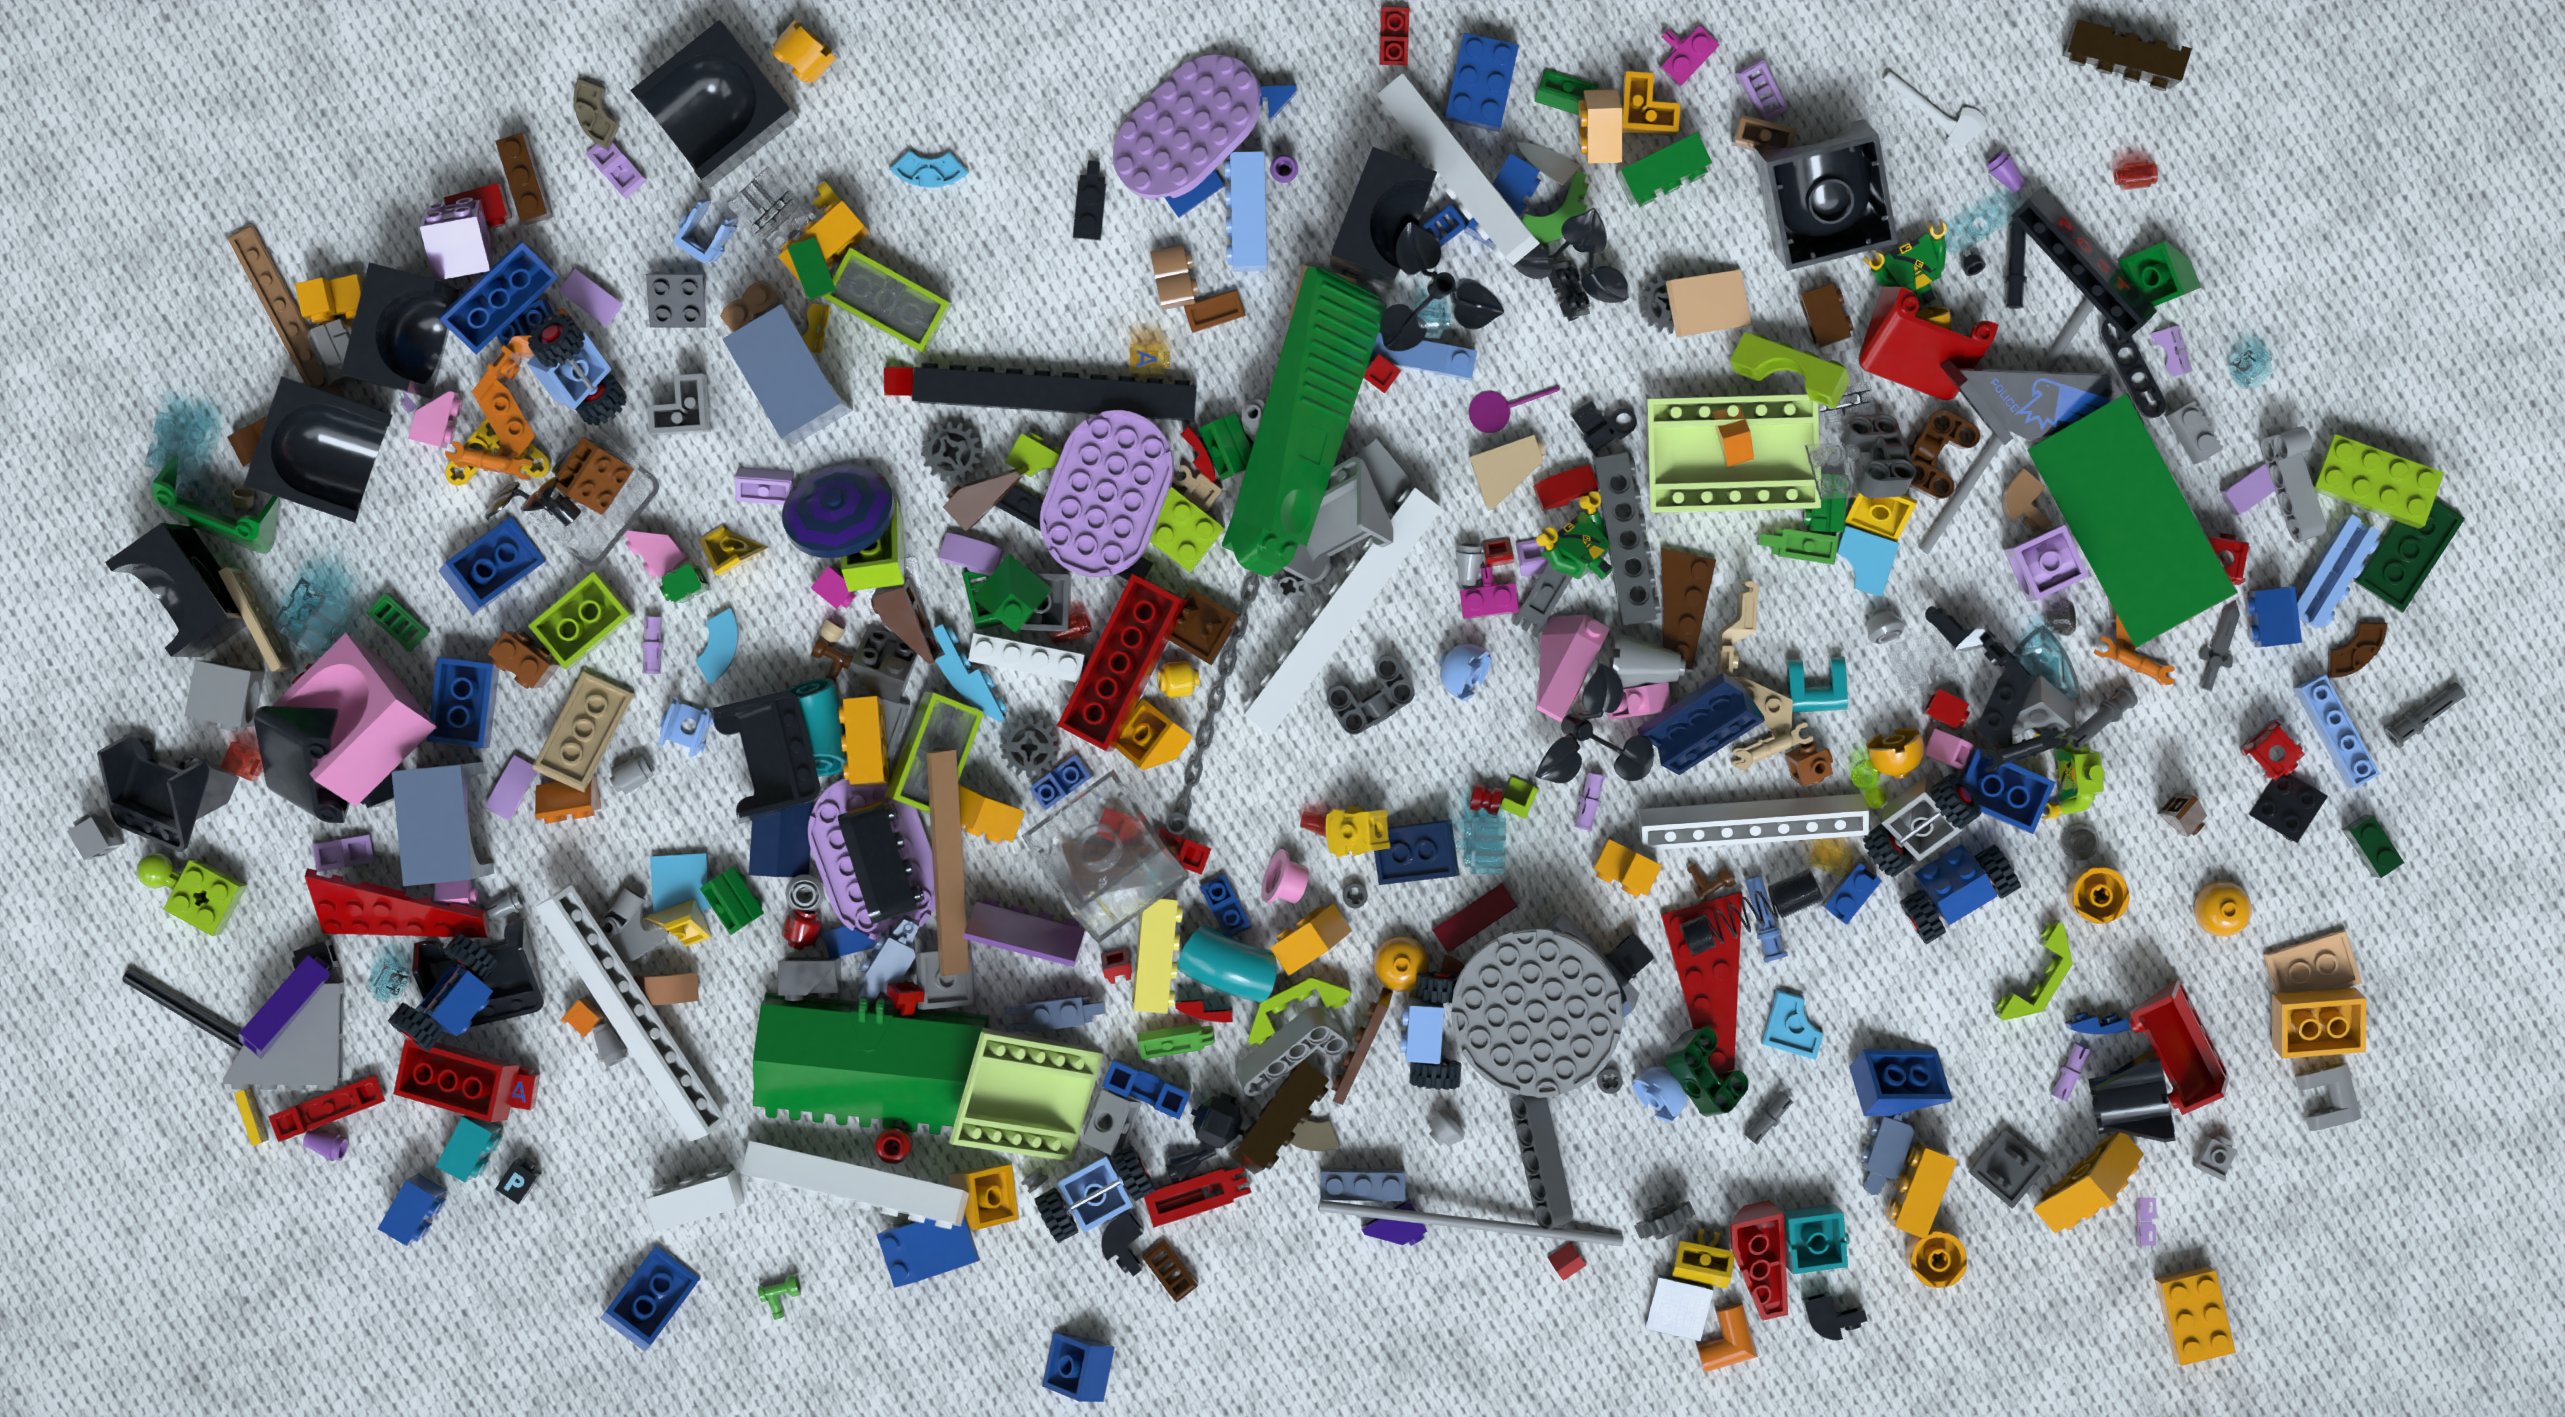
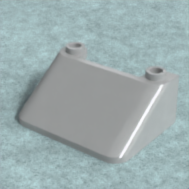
[1282,457,1393,584]

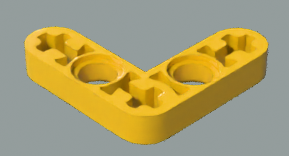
[445,419,552,486]

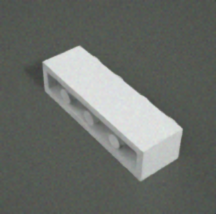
[968,633,1086,682]

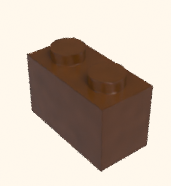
[1798,283,1854,350]

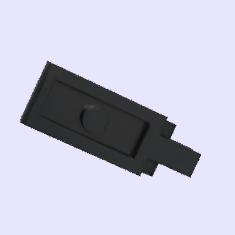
[1073,160,1107,241]

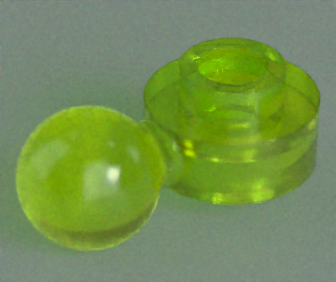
[1851,759,1886,809]

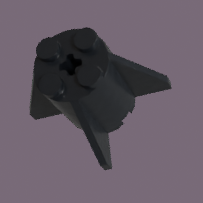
[2088,1050,2176,1143]

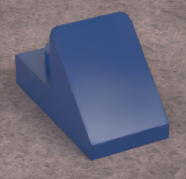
[1259,85,1296,123]

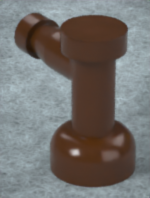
[811,635,855,684]
[1687,863,1737,903]

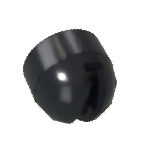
[1961,251,1986,276]

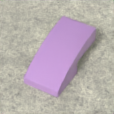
[586,142,647,199]
[559,269,624,327]
[937,532,1004,576]
[485,755,538,821]
[312,835,374,872]

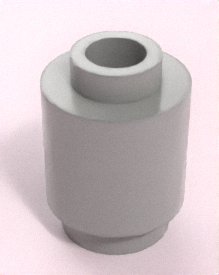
[609,756,654,795]

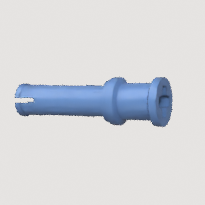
[1744,875,1788,962]

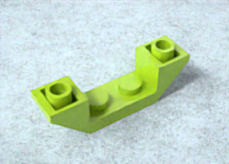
[1995,920,2073,1021]
[1248,976,1352,1047]

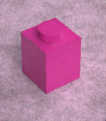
[811,566,857,610]

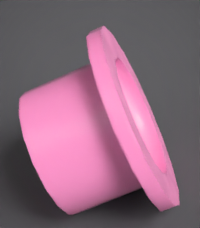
[1261,849,1309,904]

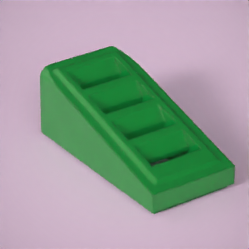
[962,570,1002,630]
[366,593,430,652]

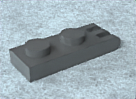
[1512,562,1573,637]

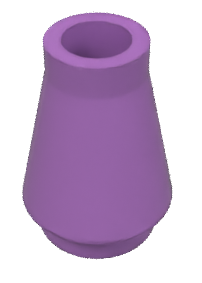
[1986,150,2026,193]
[1270,155,1298,183]
[303,1130,348,1161]

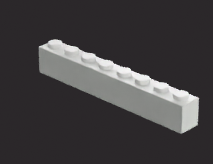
[1377,73,1540,265]
[1638,794,1869,851]
[740,1141,969,1230]

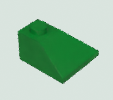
[2118,241,2202,307]
[973,553,1053,633]

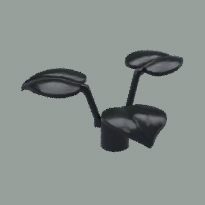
[1513,208,1629,303]
[1380,222,1504,352]
[484,440,592,526]
[1535,663,1654,783]

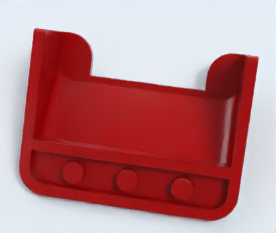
[1858,287,1999,401]
[2129,979,2229,1115]

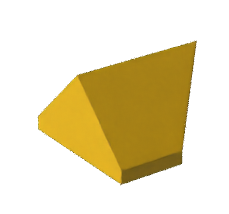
[699,525,769,577]
[643,899,712,947]

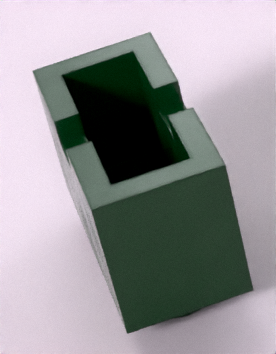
[2342,814,2405,878]

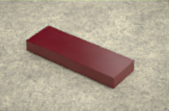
[1432,883,1518,953]

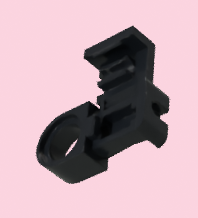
[1570,401,1637,456]

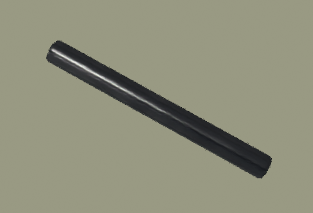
[122,968,243,1051]

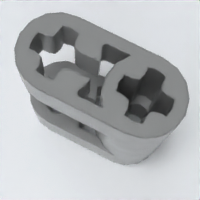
[2295,1062,2362,1131]

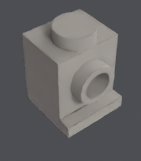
[2193,1135,2238,1181]

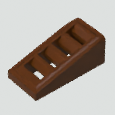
[1142,1239,1199,1303]

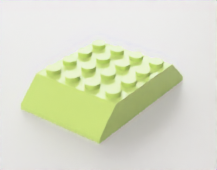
[1647,395,1821,513]
[949,1028,1103,1161]

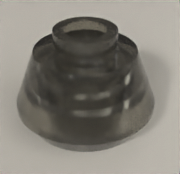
[2043,598,2076,637]
[2061,823,2099,861]

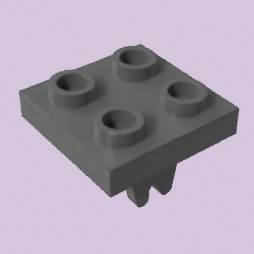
[1968,1129,2048,1209]

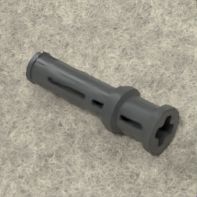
[2384,682,2466,749]
[2067,685,2138,750]

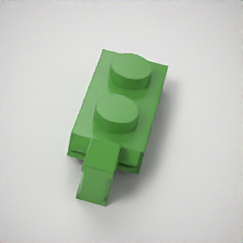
[1757,528,1839,565]

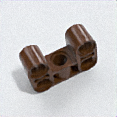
[1909,410,1981,500]

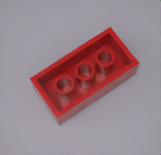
[393,1039,519,1122]

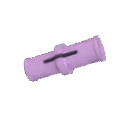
[641,617,664,674]
[1574,772,1605,831]
[2051,1044,2091,1102]

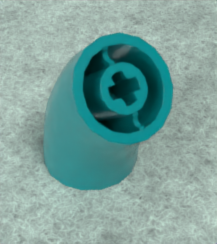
[786,678,847,777]
[1177,925,1277,1003]

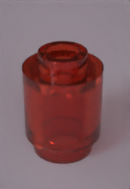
[2113,159,2158,191]

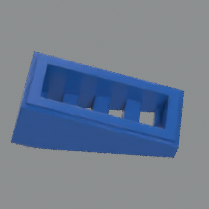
[1419,203,1468,248]

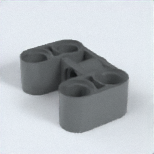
[1840,414,1916,498]
[1327,656,1415,735]

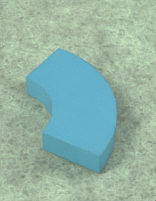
[889,150,969,188]
[695,608,739,685]

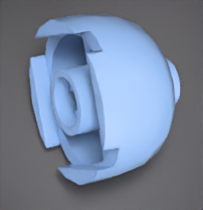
[1439,644,1492,701]
[1632,1066,1688,1122]

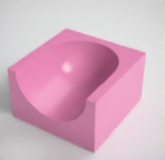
[272,633,436,807]

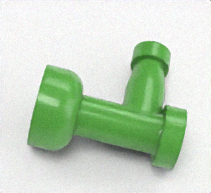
[758,1273,801,1320]

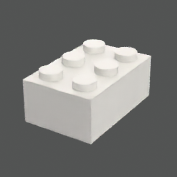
[645,1166,744,1232]

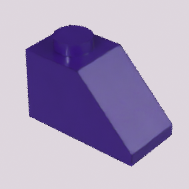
[1361,1199,1427,1246]

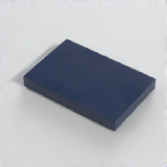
[1374,819,1460,885]

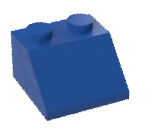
[2245,586,2302,647]
[1042,1332,1115,1402]

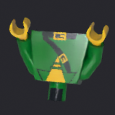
[1863,218,1947,306]
[1536,491,1613,580]

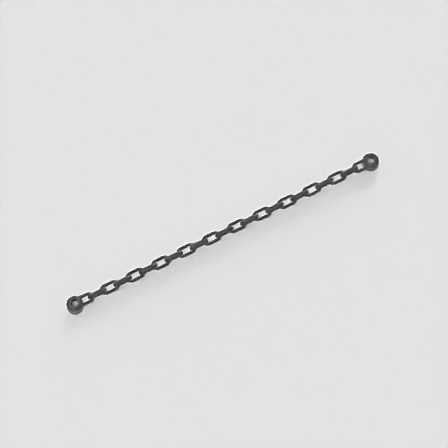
[1166,572,1260,835]

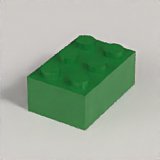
[1616,132,1712,208]

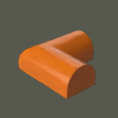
[1696,1302,1758,1373]

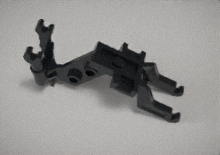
[1925,606,2069,772]

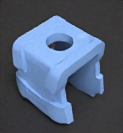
[674,199,738,263]
[658,698,713,757]

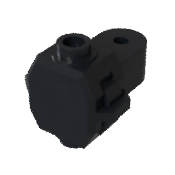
[1190,1092,1245,1153]

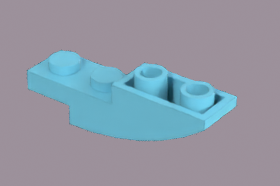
[932,624,1008,722]

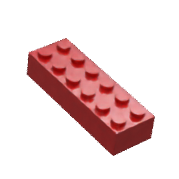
[1057,574,1188,751]

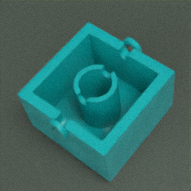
[435,1115,503,1183]
[1782,1204,1850,1274]

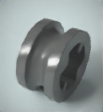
[1342,883,1368,908]
[1597,1068,1623,1094]
[1021,1167,1049,1194]

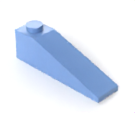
[1370,333,1477,381]

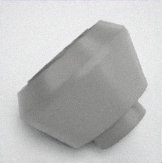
[1867,608,1905,644]
[785,874,824,912]
[1429,1110,1465,1146]

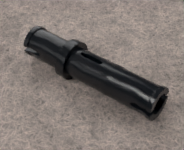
[2004,222,2027,309]

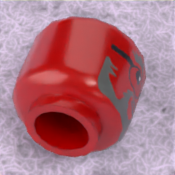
[782,909,822,950]
[875,1126,913,1165]

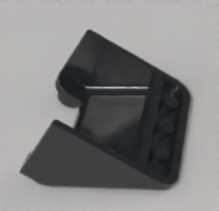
[712,691,821,824]
[254,706,350,823]
[97,733,209,852]
[412,919,544,1027]

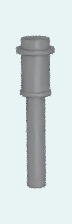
[439,892,524,943]

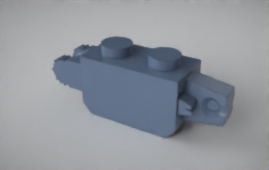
[858,915,919,1005]
[1004,995,1106,1032]
[1860,1111,1914,1196]

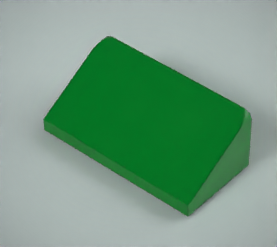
[1535,69,1598,116]
[787,237,837,301]

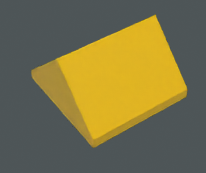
[1845,489,1918,542]

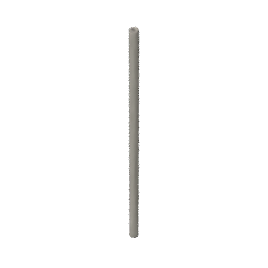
[1919,297,2094,554]
[1318,1200,1624,1247]

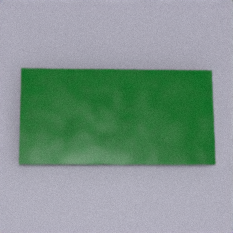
[2027,393,2238,648]

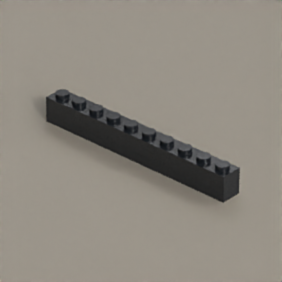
[912,363,1197,422]

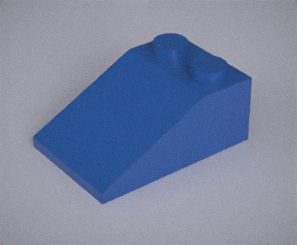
[438,516,546,615]
[1849,1050,1952,1116]
[876,1213,980,1288]
[600,1245,700,1352]

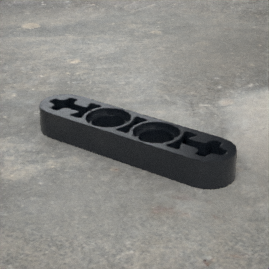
[2098,320,2166,419]

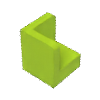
[1499,777,1539,819]

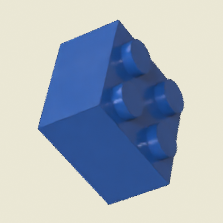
[377,1173,447,1246]

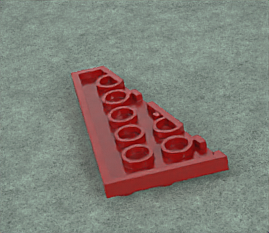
[304,868,490,938]
[1660,891,1742,1075]

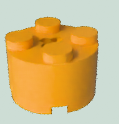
[771,19,838,84]
[2067,866,2130,924]
[1905,1226,1967,1288]

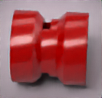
[1469,782,1503,816]

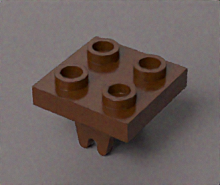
[1169,588,1240,665]

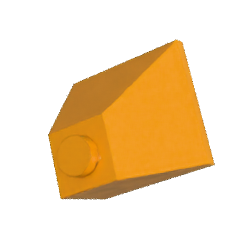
[1115,699,1193,770]
[948,1164,1019,1230]

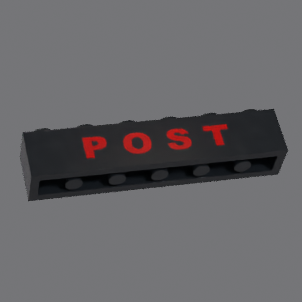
[2011,187,2157,340]

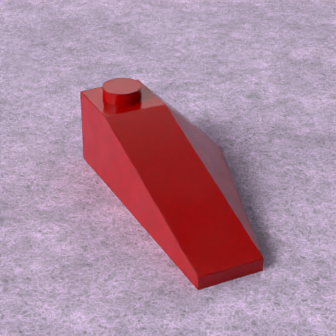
[1729,1200,1788,1321]

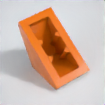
[1712,405,1754,467]

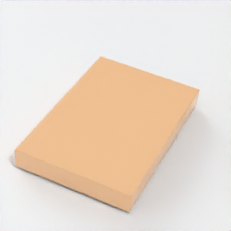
[1666,269,1752,338]
[2263,929,2362,994]

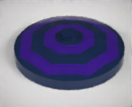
[782,464,895,558]

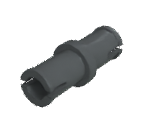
[1744,1091,1794,1145]

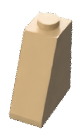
[1469,435,1546,511]

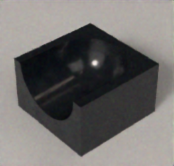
[630,20,799,188]
[1753,119,1898,271]
[1330,147,1437,290]
[341,262,460,399]
[244,376,393,523]
[105,523,247,657]

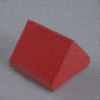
[1482,539,1514,568]
[1547,1242,1586,1281]

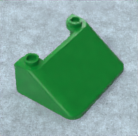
[152,455,279,554]

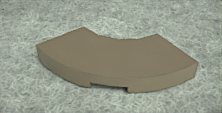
[573,78,620,151]
[1290,1120,1340,1151]

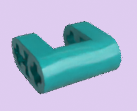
[1787,656,1848,713]

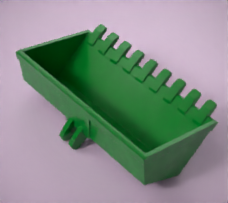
[753,992,989,1135]

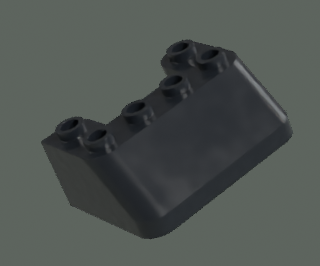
[837,799,925,924]

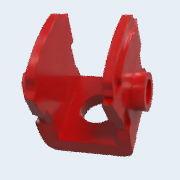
[2208,533,2250,585]
[2241,719,2305,781]

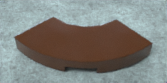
[2328,622,2388,678]

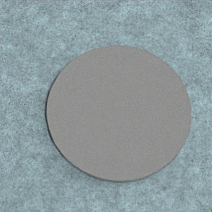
[1451,928,1623,1098]

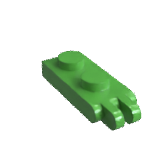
[1137,1024,1215,1060]

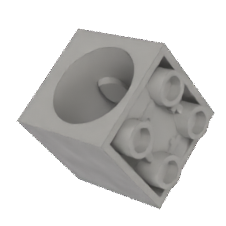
[184,660,265,732]

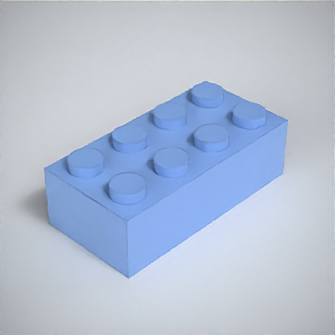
[1225,152,1267,272]

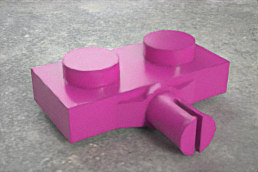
[1659,25,1720,87]
[1460,567,1520,620]

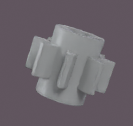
[1271,571,1305,605]

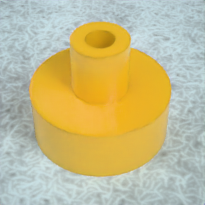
[813,180,841,210]

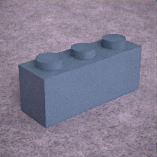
[1320,1168,1405,1201]

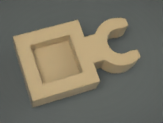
[1172,465,1223,513]

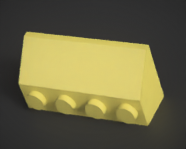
[1132,894,1183,1014]

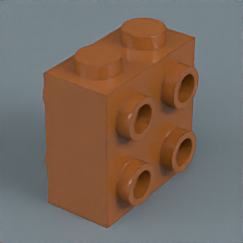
[556,436,634,516]
[488,630,560,689]

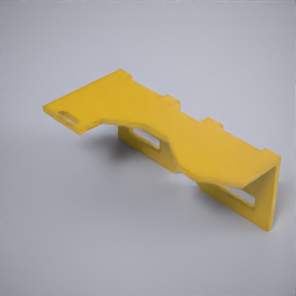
[802,303,831,353]

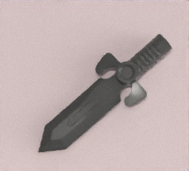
[2199,600,2240,692]

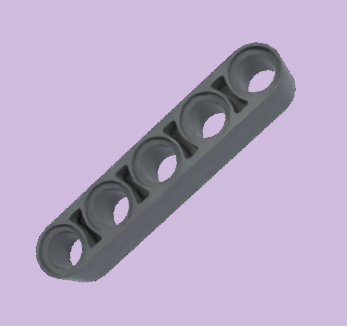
[1510,1094,1573,1230]

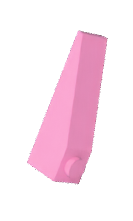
[1536,614,1610,722]

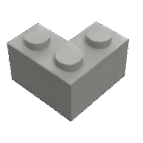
[648,373,711,436]
[2013,675,2076,737]

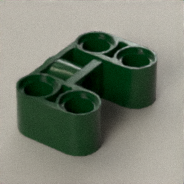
[1665,1027,1749,1117]

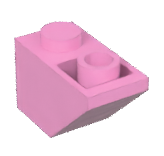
[408,391,462,448]
[624,531,689,579]
[1607,682,1672,720]

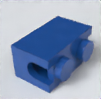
[1821,862,1882,925]

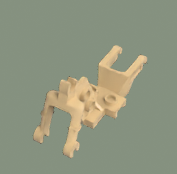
[1716,580,1814,770]

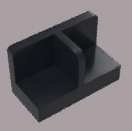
[1606,932,1654,981]

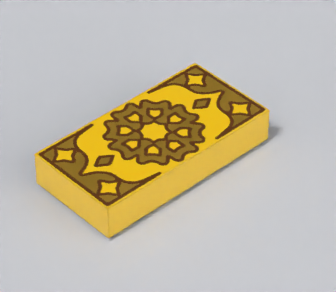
[234,1087,269,1146]

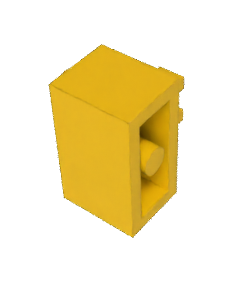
[1672,1229,1735,1289]

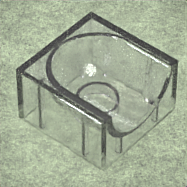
[1022,769,1191,944]

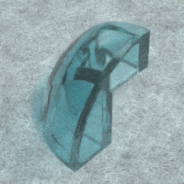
[2002,625,2080,700]

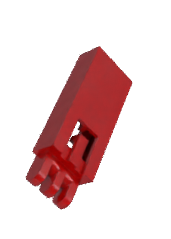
[1144,1165,1252,1228]

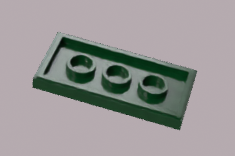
[2354,499,2465,613]

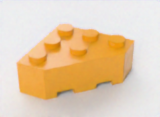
[2032,1132,2144,1233]

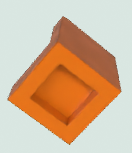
[560,997,605,1037]

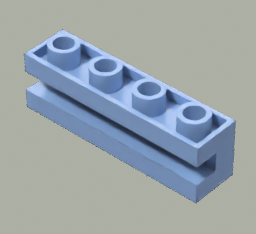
[2296,514,2381,629]
[2293,675,2380,788]

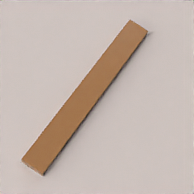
[227,225,346,398]
[926,749,969,976]

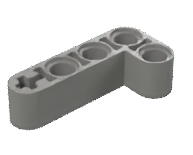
[2260,426,2326,543]
[1235,1007,1348,1096]

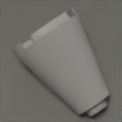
[1609,632,1686,688]

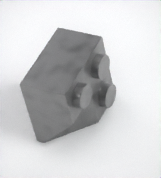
[1021,573,1072,631]
[778,957,841,1000]

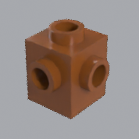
[1785,741,1833,787]

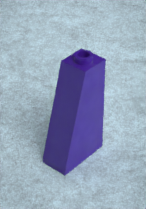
[239,955,330,1059]

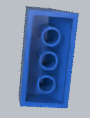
[438,240,559,354]

